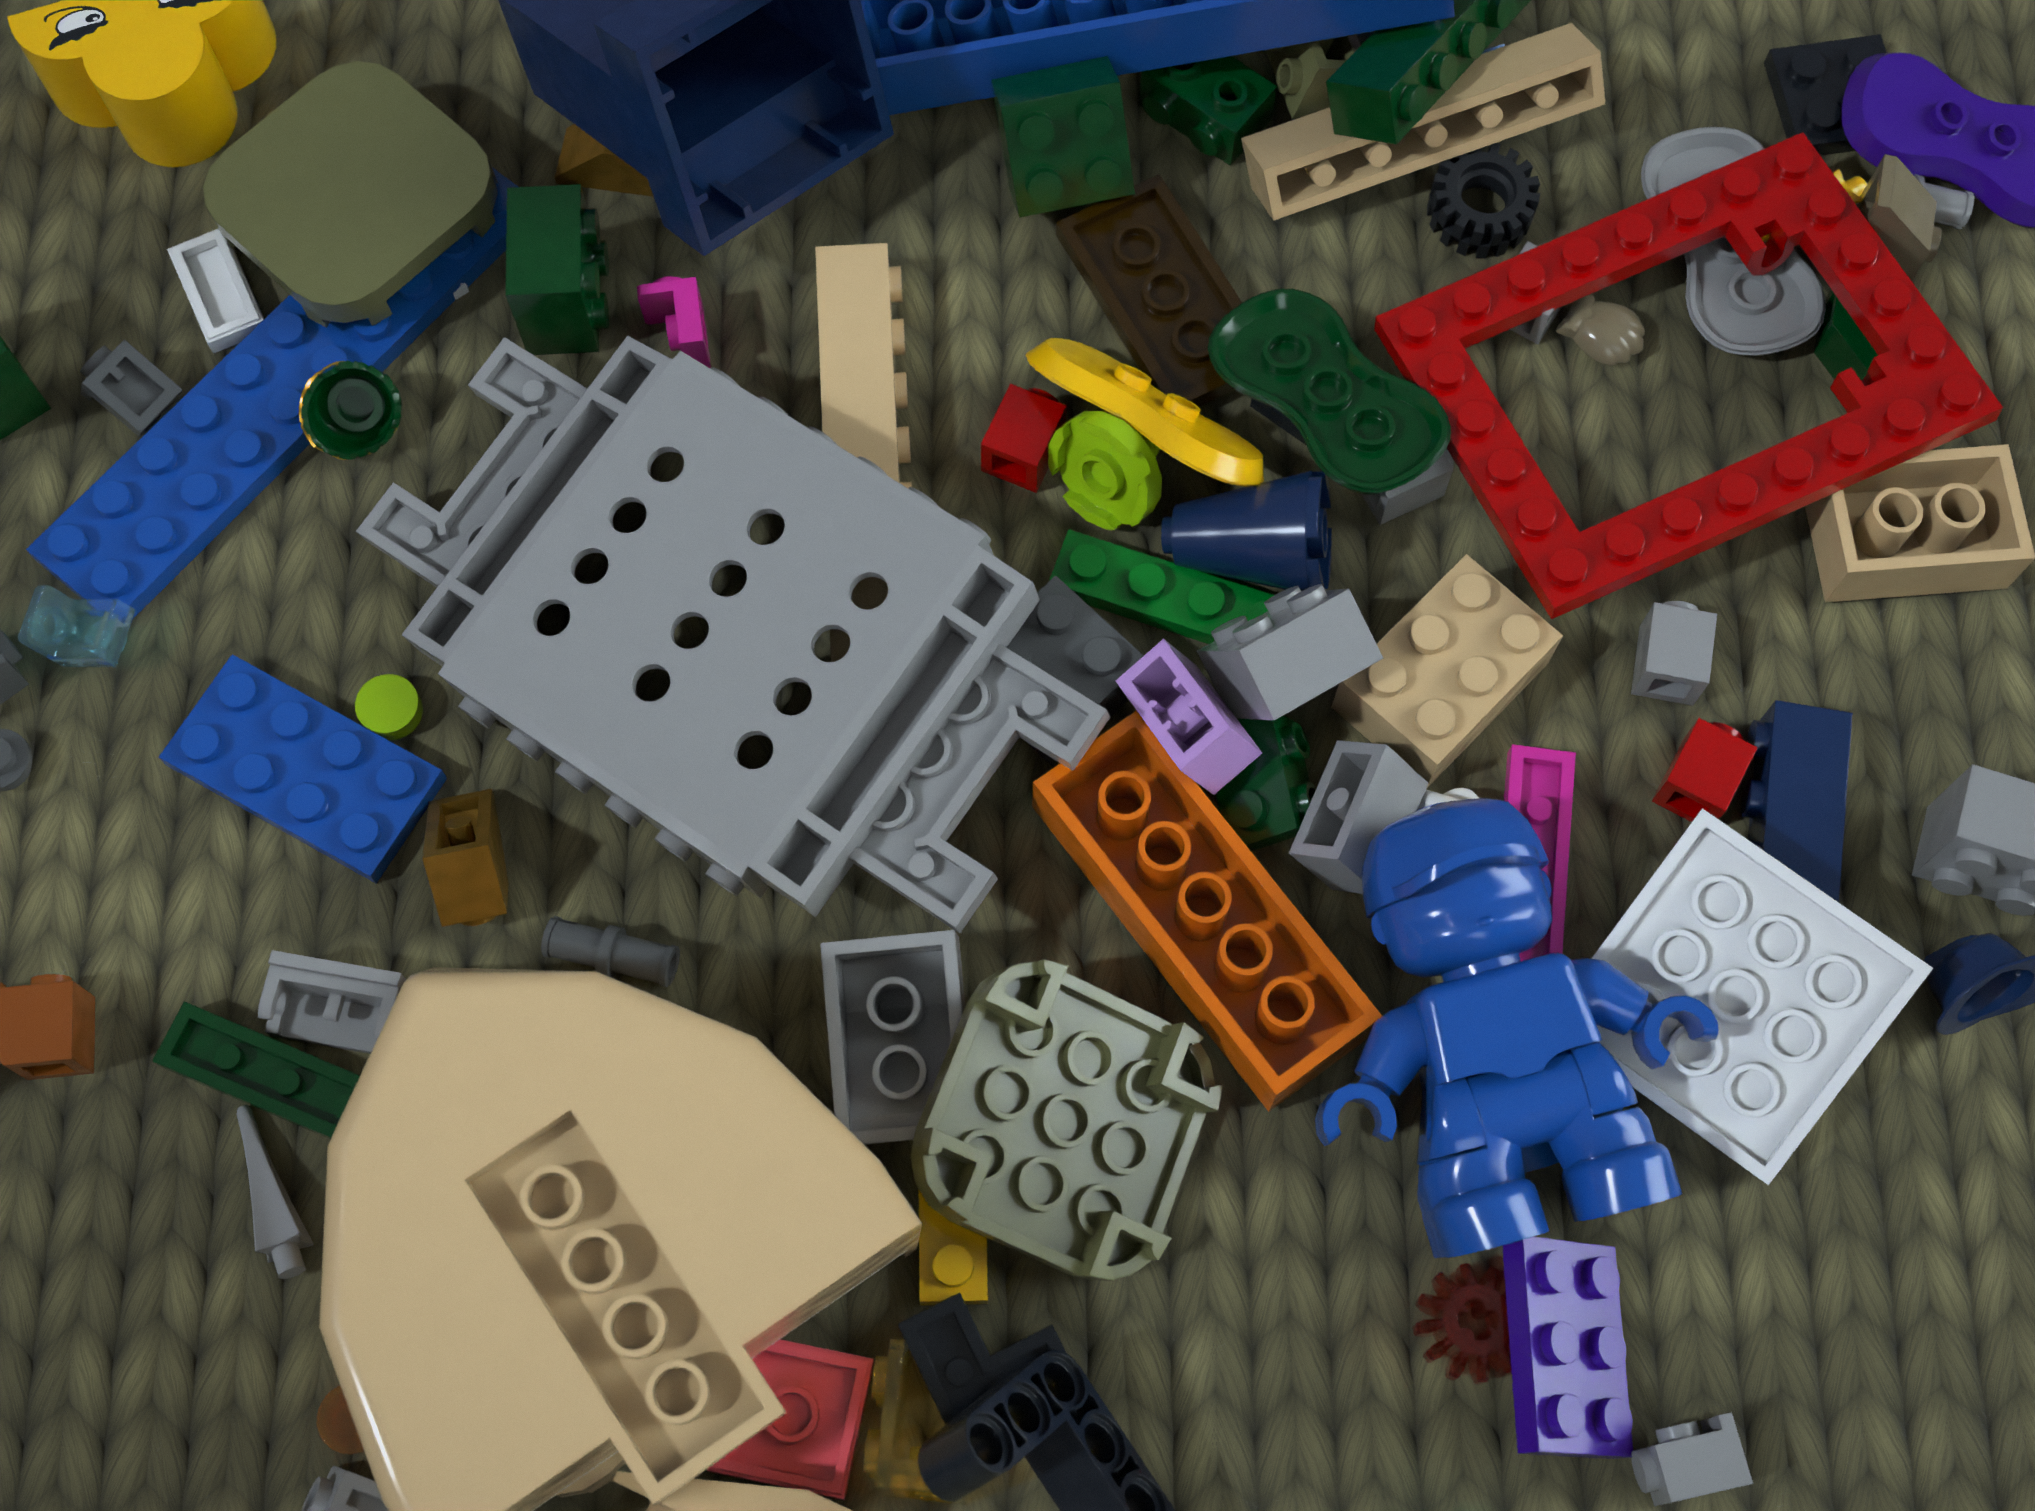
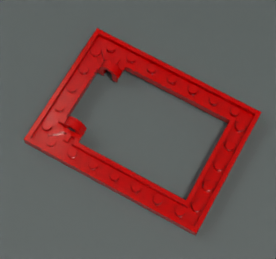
[1374,132,2003,620]

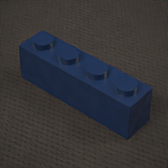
[1741,700,1853,902]

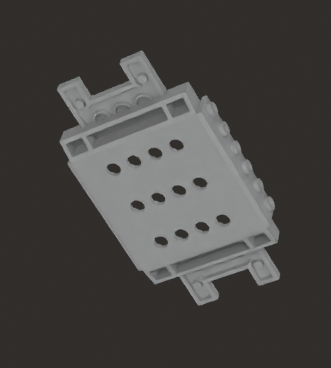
[356,336,1110,933]

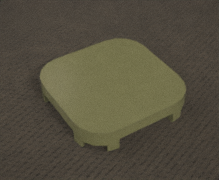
[203,61,498,328]
[910,959,1223,1281]

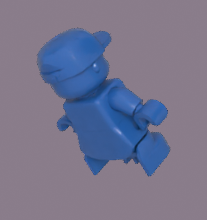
[1315,798,1719,1258]

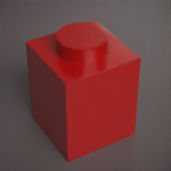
[981,383,1067,493]
[1652,718,1758,822]

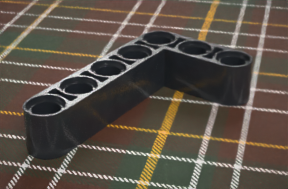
[918,1349,1176,1511]

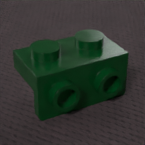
[1216,715,1316,851]

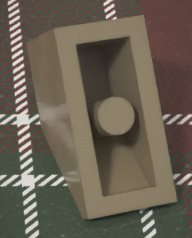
[1856,154,1942,281]

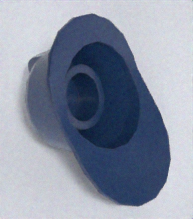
[1923,933,2035,1035]

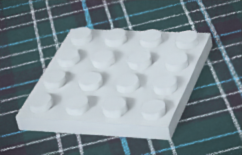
[1591,808,1933,1185]

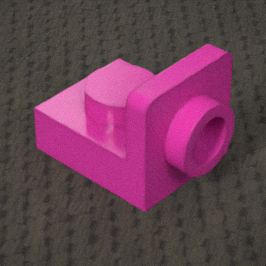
[636,276,711,368]

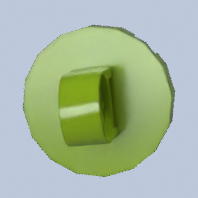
[1048,411,1162,530]

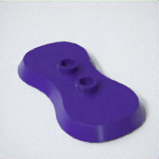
[1842,53,2035,227]

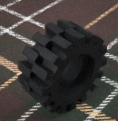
[1427,143,1541,259]

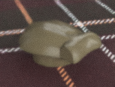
[1556,294,1645,365]

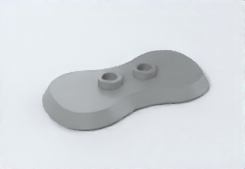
[1641,127,1826,355]

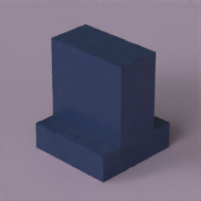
[498,0,894,256]

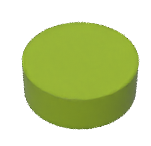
[355,674,423,741]

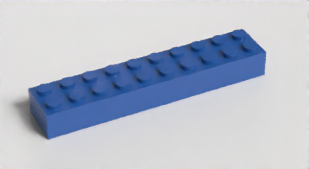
[860,0,1455,115]

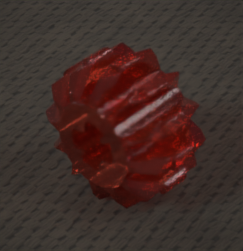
[1413,1263,1511,1385]

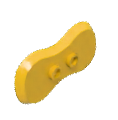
[1025,338,1264,487]

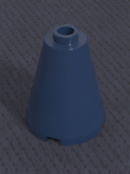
[1161,471,1332,591]

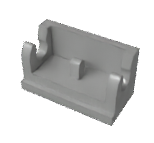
[258,950,407,1054]

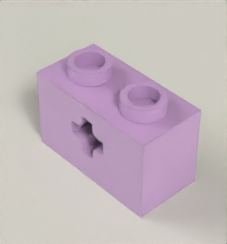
[1116,639,1262,795]

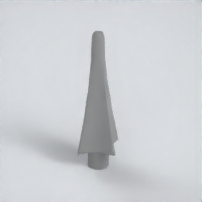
[236,1105,314,1279]

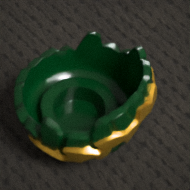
[299,361,402,460]

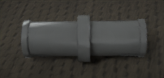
[541,916,680,987]

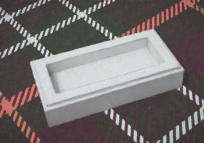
[167,229,264,354]

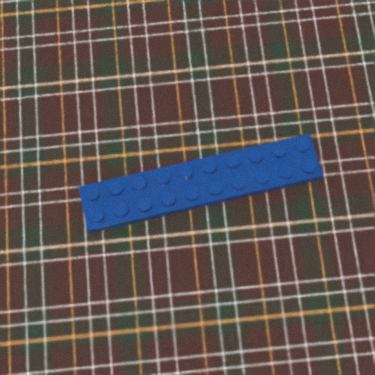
[26,167,518,631]

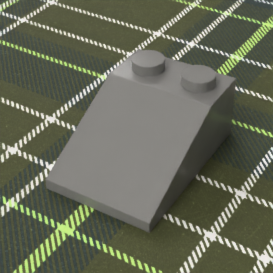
[820,930,965,1144]

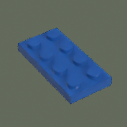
[159,654,447,884]

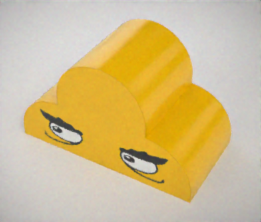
[7,0,276,167]

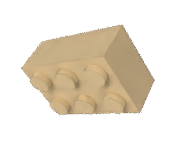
[1805,444,2035,602]
[1331,554,1563,789]

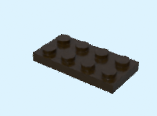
[1056,174,1242,407]

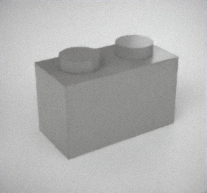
[1289,740,1428,894]

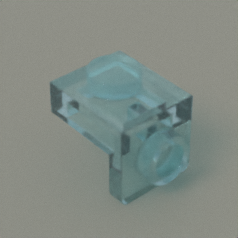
[18,585,136,667]

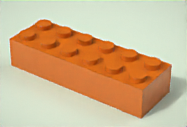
[1032,710,1382,1112]

